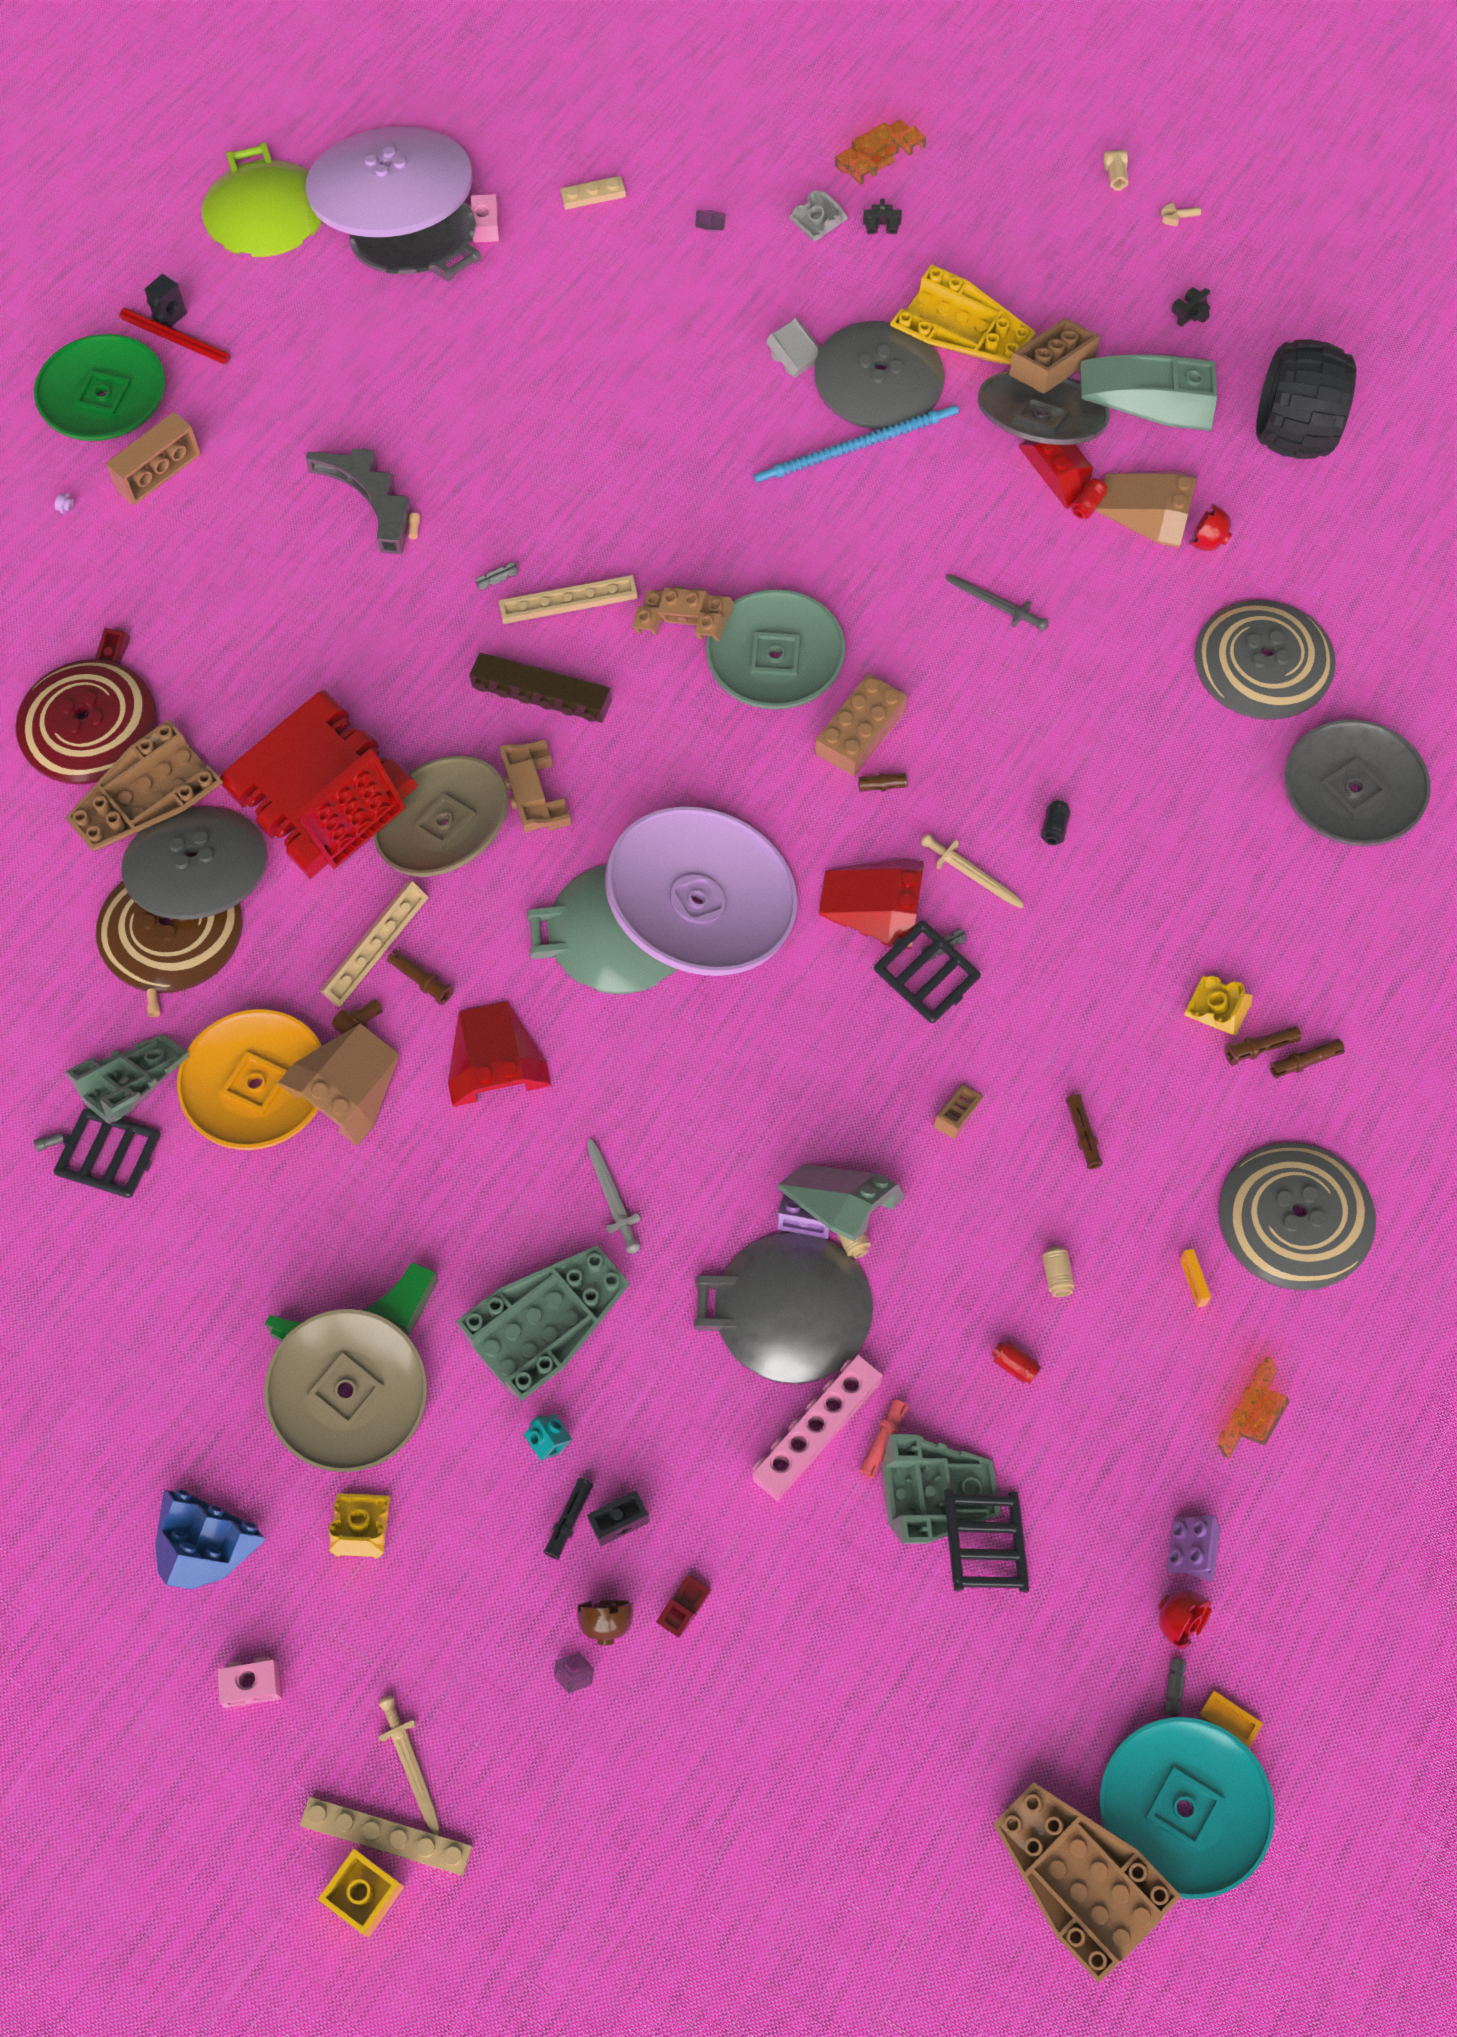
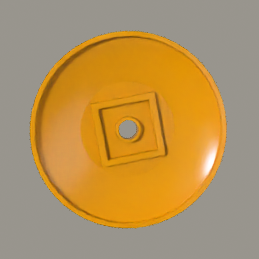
[177,1009,322,1150]

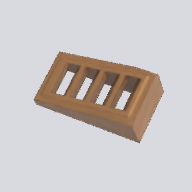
[934,1084,983,1139]

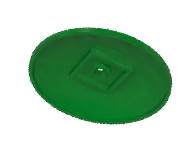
[34,334,166,441]

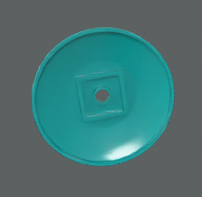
[1099,1717,1275,1900]

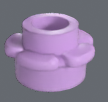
[55,493,74,514]

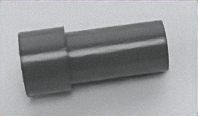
[34,1132,64,1152]

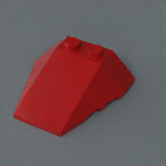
[819,859,924,949]
[448,1001,551,1107]

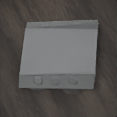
[788,190,849,242]
[766,317,821,378]

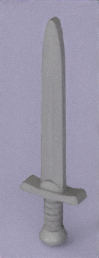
[587,1139,641,1254]

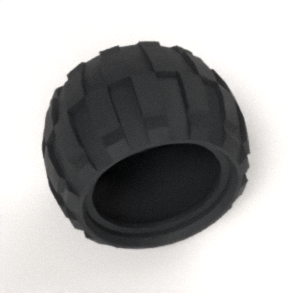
[1256,339,1357,459]

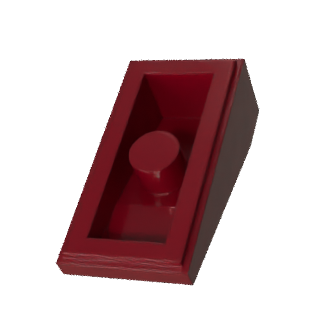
[95,627,130,664]

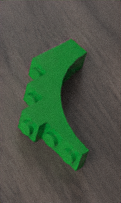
[265,1262,438,1341]

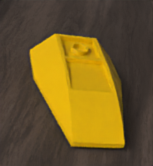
[890,264,1036,365]

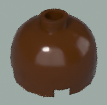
[577,1600,633,1645]

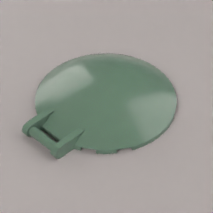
[527,864,677,994]

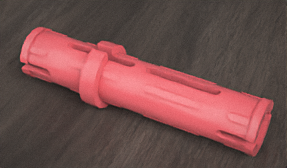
[858,1399,909,1479]

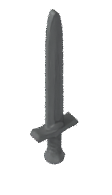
[946,574,1048,631]

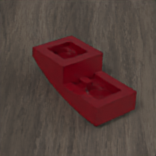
[656,1574,712,1638]

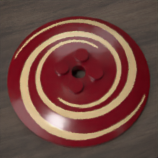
[16,659,156,784]

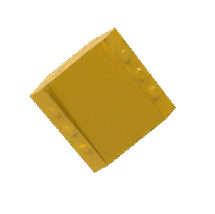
[1185,975,1253,1035]
[328,1493,390,1559]

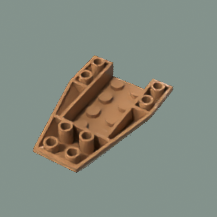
[65,719,223,851]
[993,1782,1182,1983]

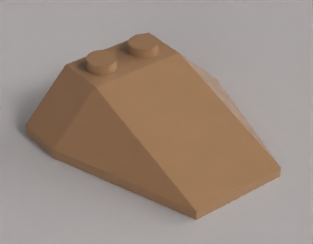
[1096,470,1198,548]
[277,1023,400,1147]

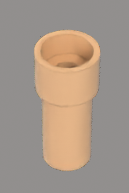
[409,513,420,539]
[146,988,160,1017]

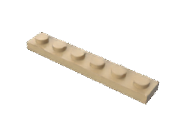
[498,575,638,624]
[319,881,429,1007]
[299,1797,473,1876]

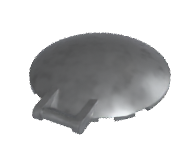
[350,202,482,282]
[693,1232,873,1384]

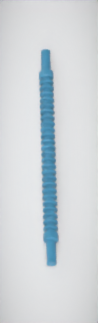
[753,405,959,483]

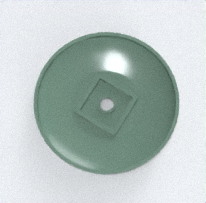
[706,590,845,709]

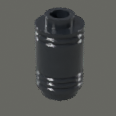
[1041,800,1071,845]

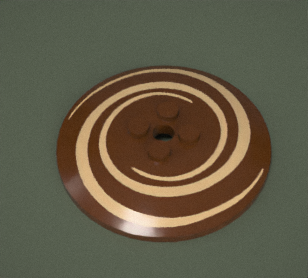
[96,881,243,993]

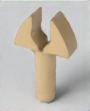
[1160,203,1201,226]

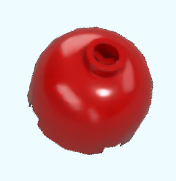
[1189,504,1232,551]
[1159,1590,1212,1649]

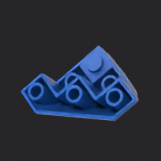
[155,1489,265,1589]

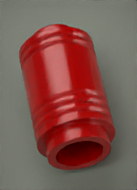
[1071,478,1107,519]
[991,1340,1042,1384]

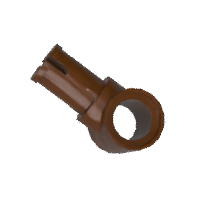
[332,999,383,1034]

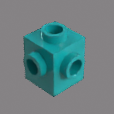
[523,1414,573,1461]

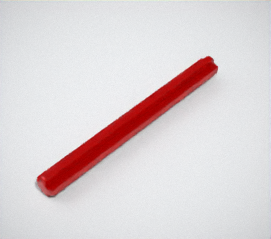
[119,308,230,364]

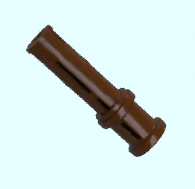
[387,949,454,1005]
[1224,1026,1302,1066]

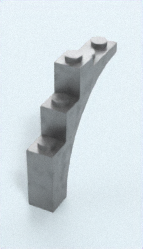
[306,448,412,554]

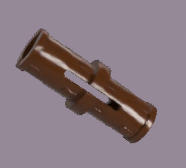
[858,773,907,792]

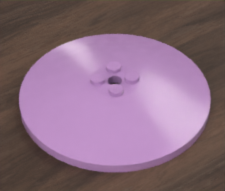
[306,126,473,237]
[605,807,797,976]

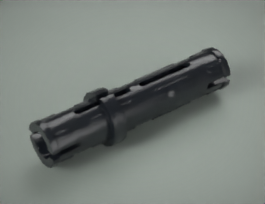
[543,1478,594,1560]

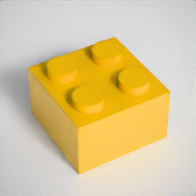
[317,1849,404,1938]

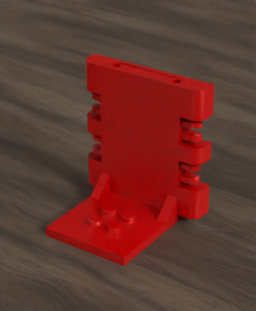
[220,690,418,879]

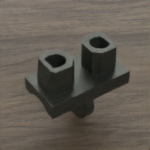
[863,198,902,234]
[1171,287,1210,327]

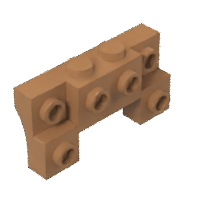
[632,586,735,641]
[499,739,572,832]

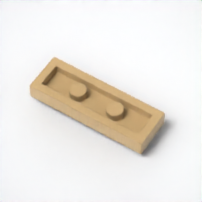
[560,176,626,210]

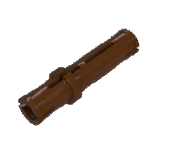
[1270,1038,1345,1079]
[1066,1094,1103,1169]

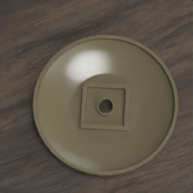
[373,756,509,877]
[264,1309,427,1472]

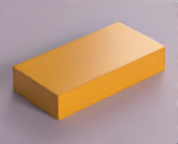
[1180,1248,1211,1308]
[1198,1691,1263,1748]

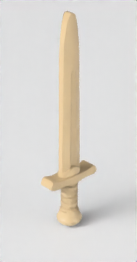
[921,834,1024,908]
[378,1696,440,1835]

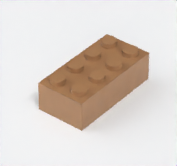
[1009,318,1100,394]
[105,412,201,506]
[815,673,907,777]

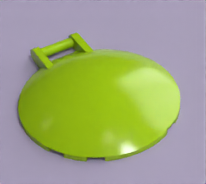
[202,142,322,257]

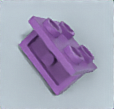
[777,1194,830,1239]
[1167,1515,1221,1581]

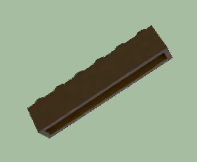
[470,652,612,723]

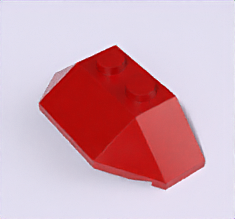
[1019,440,1093,509]

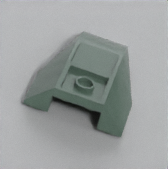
[1080,354,1217,431]
[456,1245,630,1401]

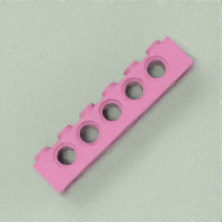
[752,1355,883,1501]

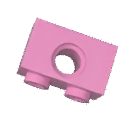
[468,194,499,242]
[217,1657,281,1708]

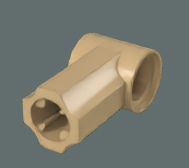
[1104,150,1129,191]

